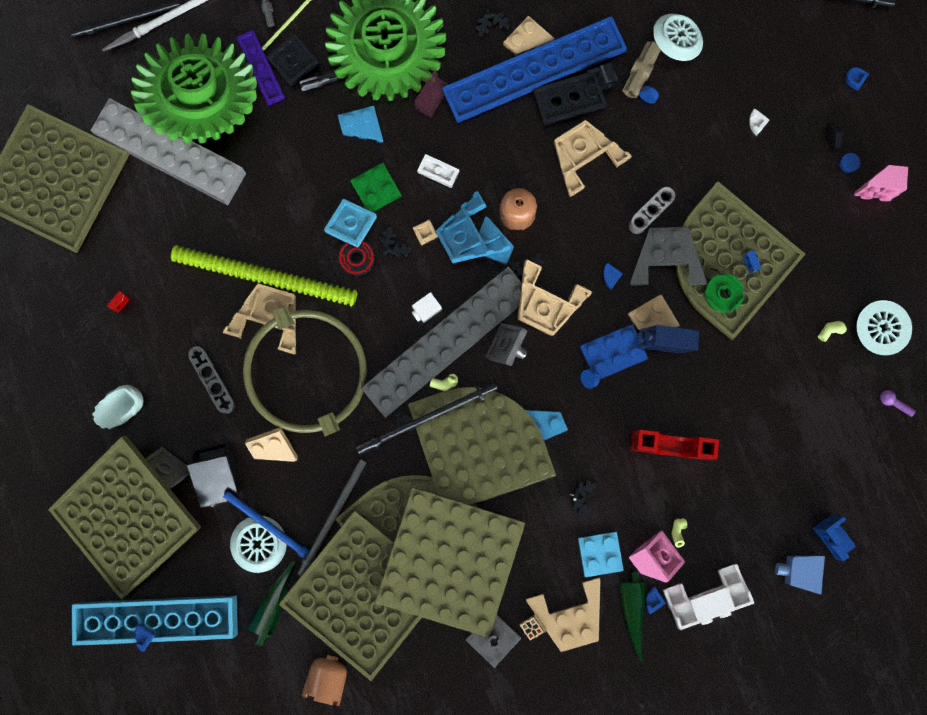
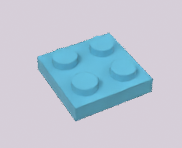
[324,199,377,248]
[578,532,624,577]

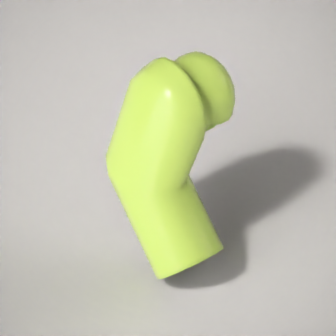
[818,321,847,342]
[430,374,458,391]
[671,518,687,547]

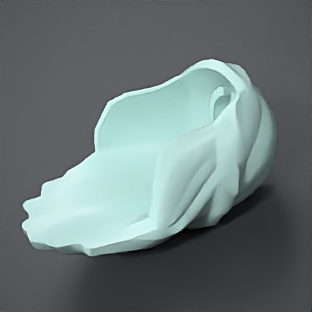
[92,385,143,429]

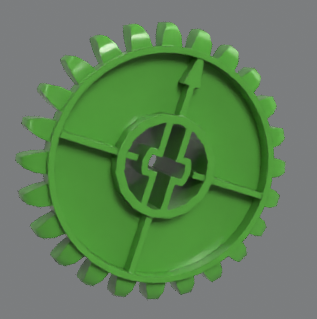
[325,0,446,101]
[131,34,257,144]

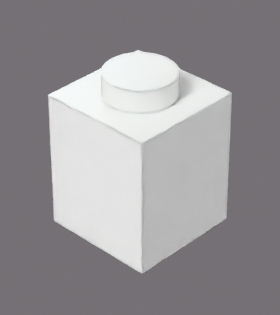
[411,292,442,324]

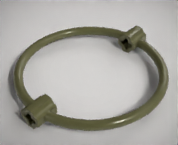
[243,306,367,436]

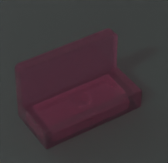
[415,71,449,118]

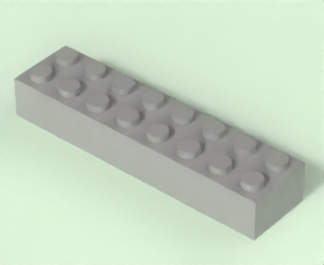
[90,98,246,206]

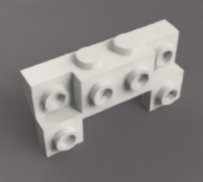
[663,564,754,630]

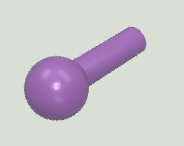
[880,390,916,417]

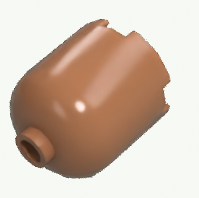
[499,188,537,230]
[301,655,347,706]

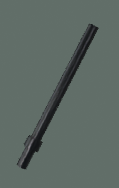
[70,0,181,38]

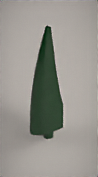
[247,561,296,646]
[619,571,645,661]

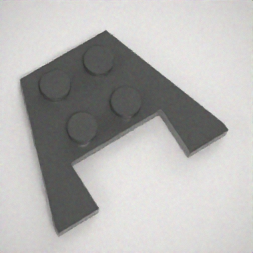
[630,227,707,286]

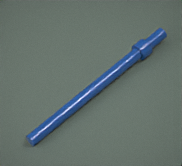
[223,491,317,563]

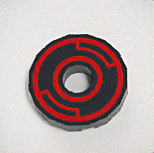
[338,240,376,277]

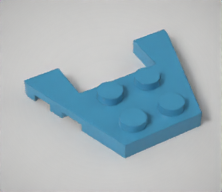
[436,191,511,263]

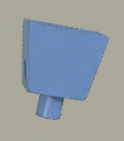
[775,555,825,594]

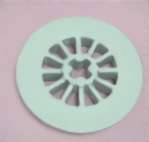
[654,14,703,61]
[857,300,912,355]
[230,516,286,573]

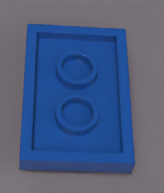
[580,324,648,380]

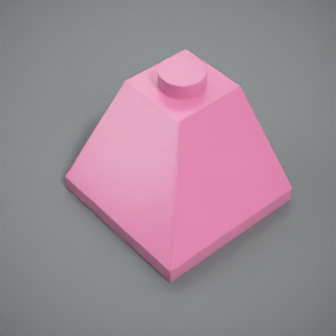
[629,530,685,582]

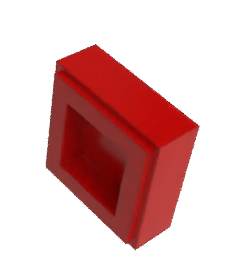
[107,291,130,312]

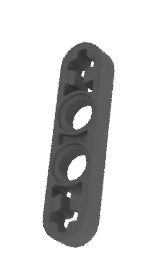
[188,346,235,414]

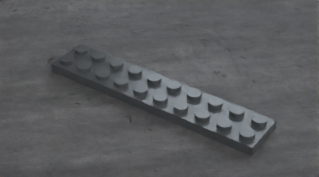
[361,266,522,418]

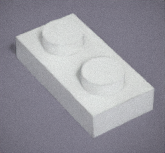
[417,154,459,188]

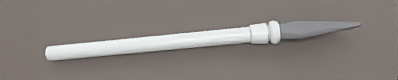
[102,0,207,51]

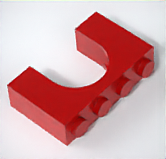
[630,430,719,460]

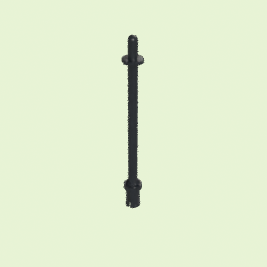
[355,382,499,456]

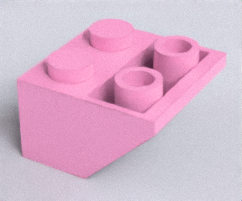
[854,165,908,201]

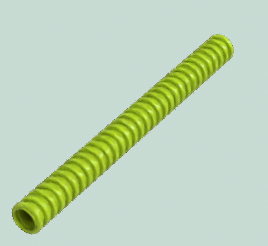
[171,245,357,306]

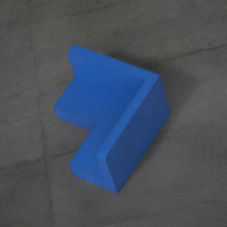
[813,515,855,561]

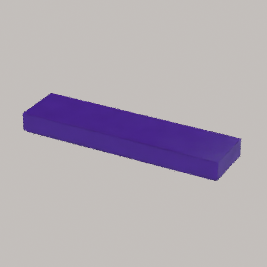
[236,30,285,106]

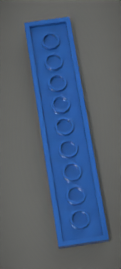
[442,16,627,123]

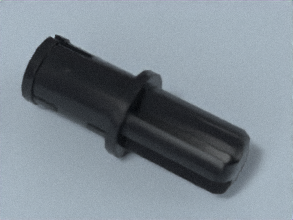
[299,69,337,91]

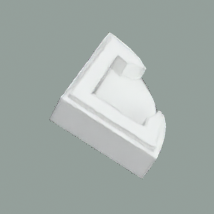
[749,109,769,136]

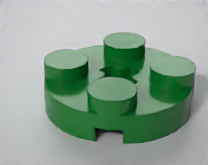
[704,274,744,314]

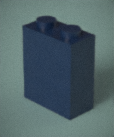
[637,325,699,353]

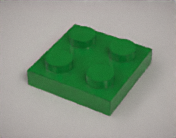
[350,163,402,212]

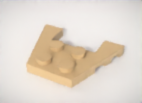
[554,120,632,197]
[518,260,592,336]
[223,284,296,355]
[526,577,600,652]

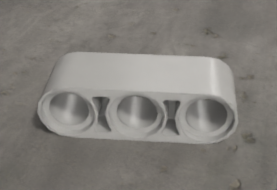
[629,187,675,234]

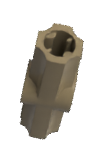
[622,41,661,98]

